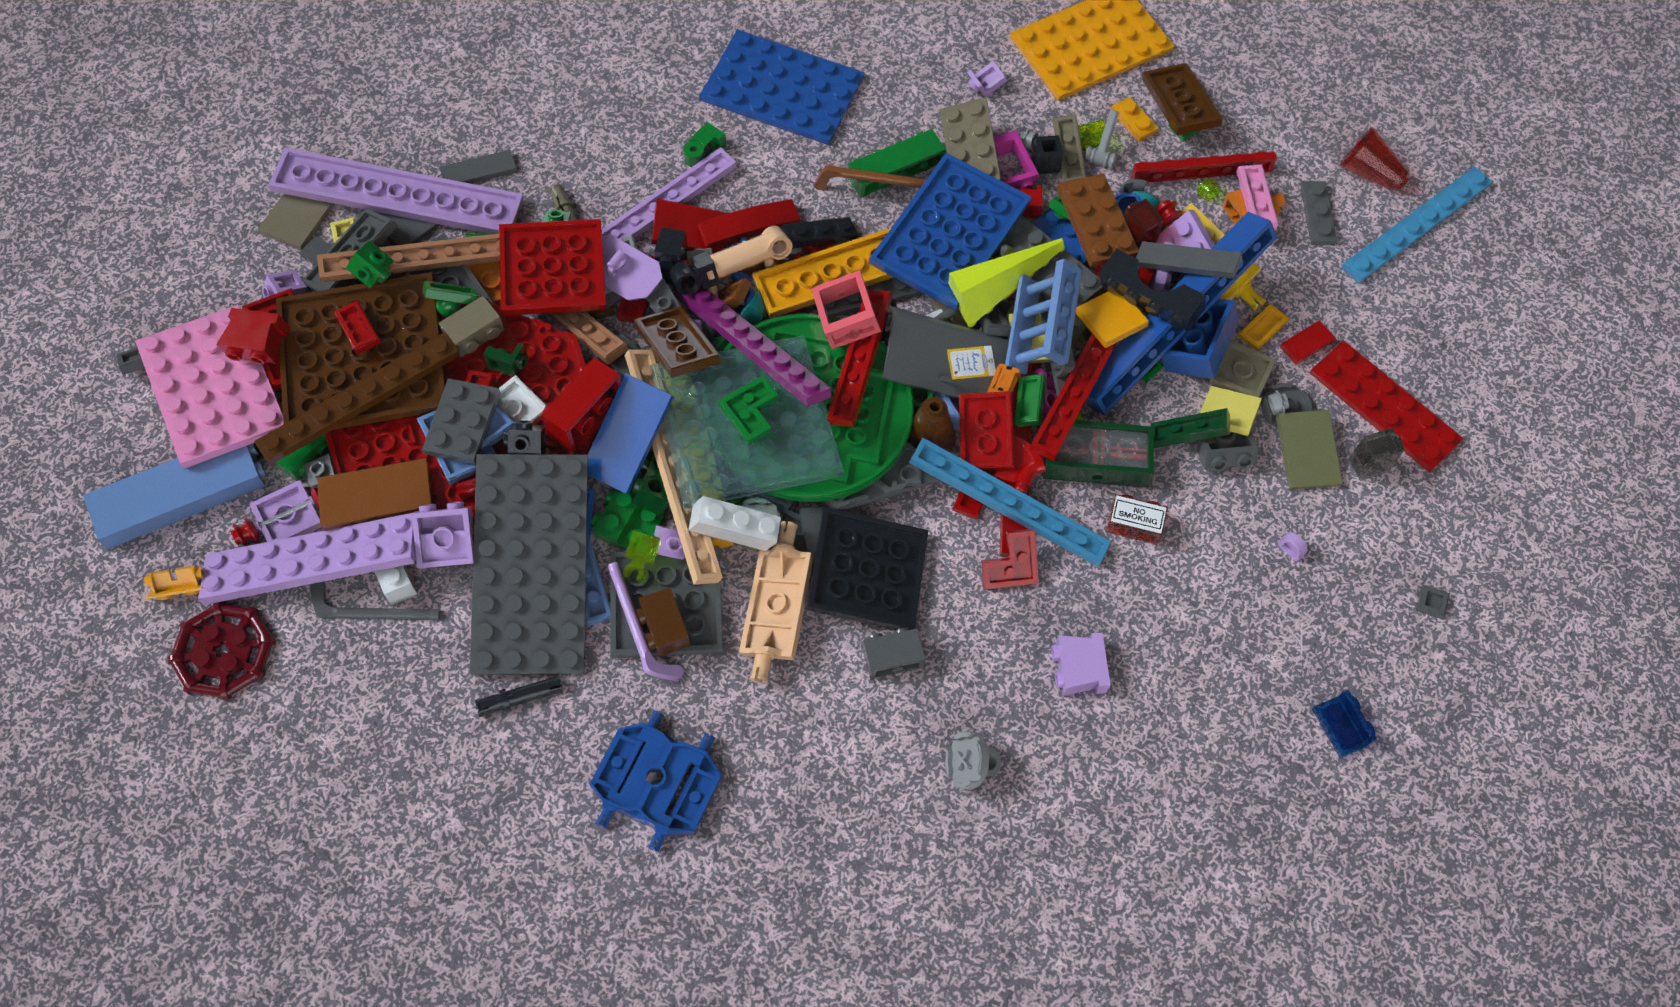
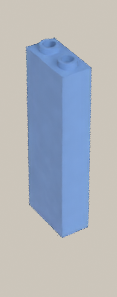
[83,443,267,549]

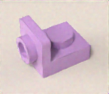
[262,270,306,298]
[654,525,685,560]

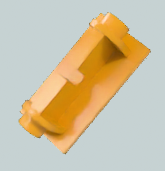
[144,565,204,600]

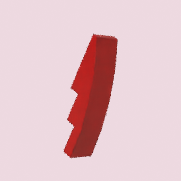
[697,199,801,247]

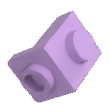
[967,60,1008,97]

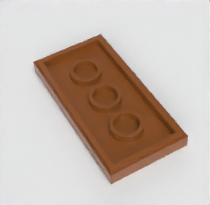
[317,458,433,530]

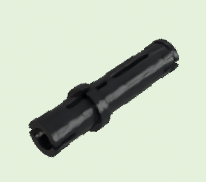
[475,675,563,717]

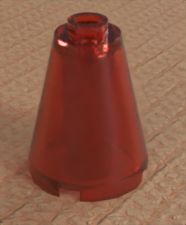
[1339,127,1409,191]

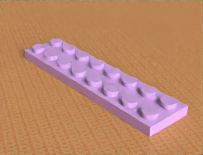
[198,513,416,605]

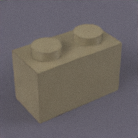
[439,296,505,358]

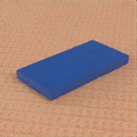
[588,373,675,494]

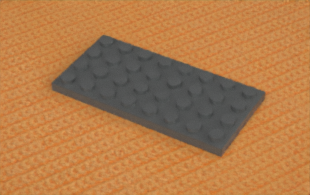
[470,454,588,675]

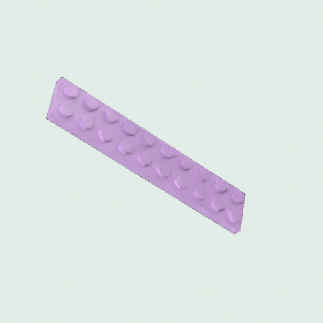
[268,147,524,234]

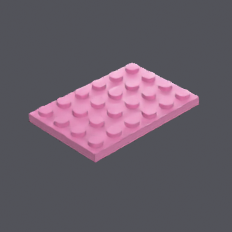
[135,305,284,469]

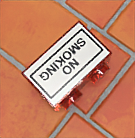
[1105,494,1168,545]

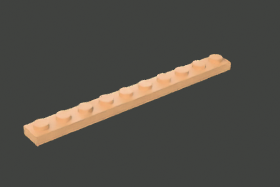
[625,349,723,585]

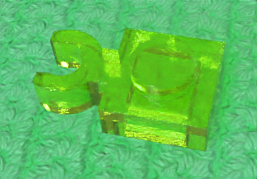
[623,531,660,583]

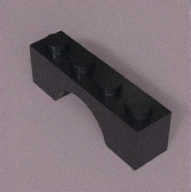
[1100,248,1206,332]

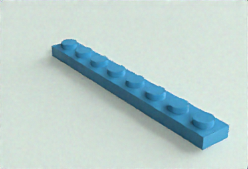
[1341,166,1493,283]
[909,438,1111,566]

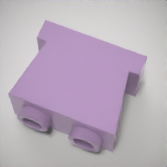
[1051,632,1111,696]

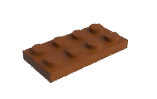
[1057,173,1139,268]

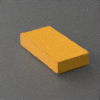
[1238,303,1290,351]

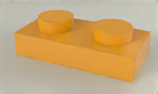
[1111,96,1158,142]

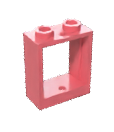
[811,270,881,349]

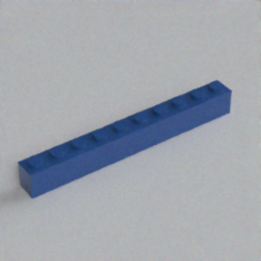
[1085,212,1277,416]

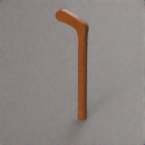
[814,165,926,191]

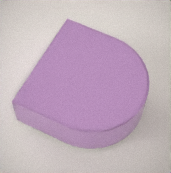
[1278,532,1308,562]

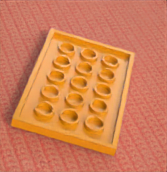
[1009,0,1174,101]

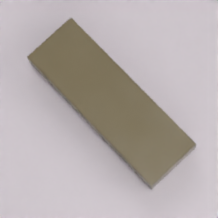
[1052,114,1087,182]

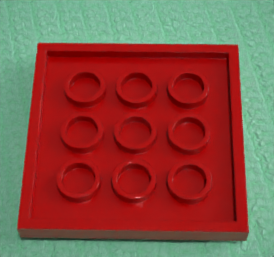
[499,219,606,316]

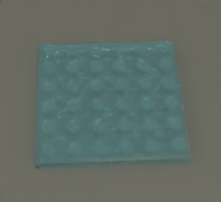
[650,336,844,509]

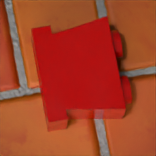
[217,308,291,364]

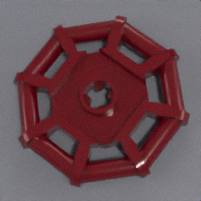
[167,602,276,700]

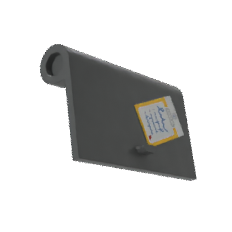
[882,307,1008,399]

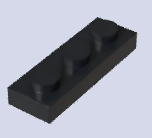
[782,217,858,249]

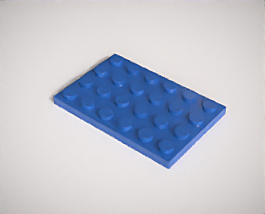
[699,29,865,145]
[869,153,1032,311]

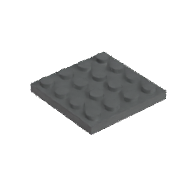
[610,547,723,659]

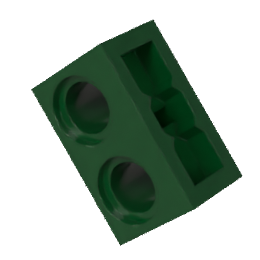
[632,451,669,516]

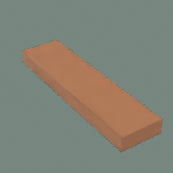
[550,311,628,365]

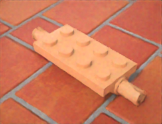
[739,521,814,683]

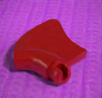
[994,435,1046,494]

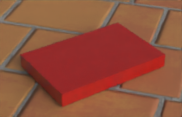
[651,198,727,254]
[959,391,1015,471]

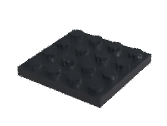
[806,507,928,630]

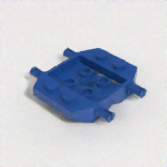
[589,710,722,853]

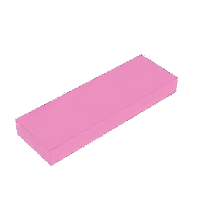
[1236,165,1279,230]

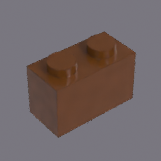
[636,587,690,657]

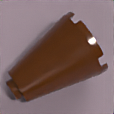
[907,397,956,452]

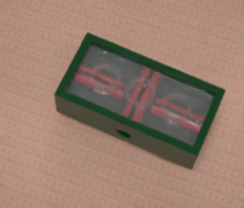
[1043,420,1154,488]

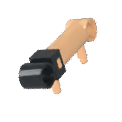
[670,226,792,297]

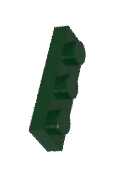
[1150,408,1230,448]

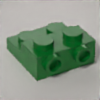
[592,489,667,551]

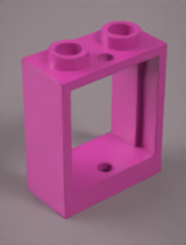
[994,130,1039,189]

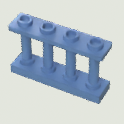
[1005,259,1082,376]

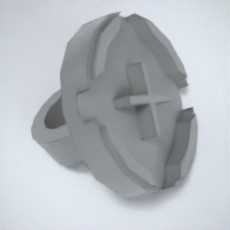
[945,731,1001,790]

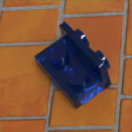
[1312,690,1377,759]

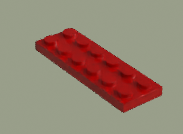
[1309,340,1464,473]

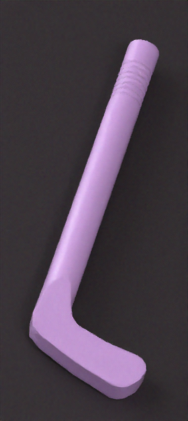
[608,562,684,681]

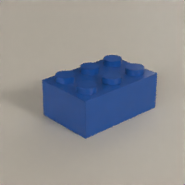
[1161,298,1239,379]

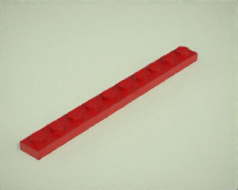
[1030,267,1156,461]

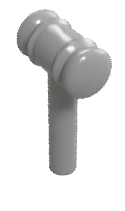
[1083,109,1119,170]

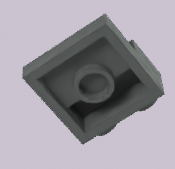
[1197,431,1259,472]

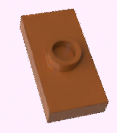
[718,278,752,309]

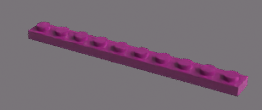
[674,286,831,407]

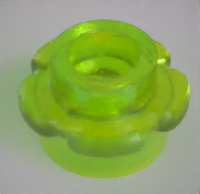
[1197,178,1220,202]

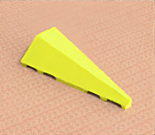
[948,238,1065,328]

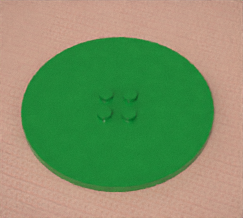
[702,314,914,502]

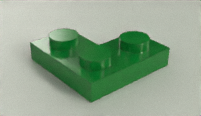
[718,375,779,446]

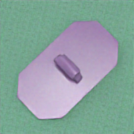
[602,234,663,301]

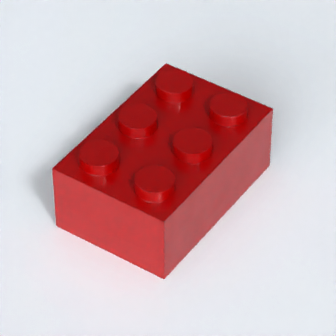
[541,357,621,455]

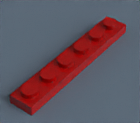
[1130,151,1277,183]
[827,290,893,427]

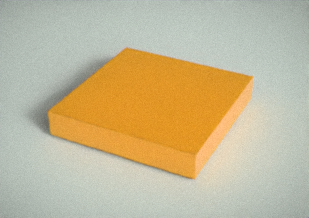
[1076,291,1149,348]

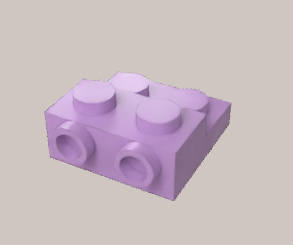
[411,502,474,569]

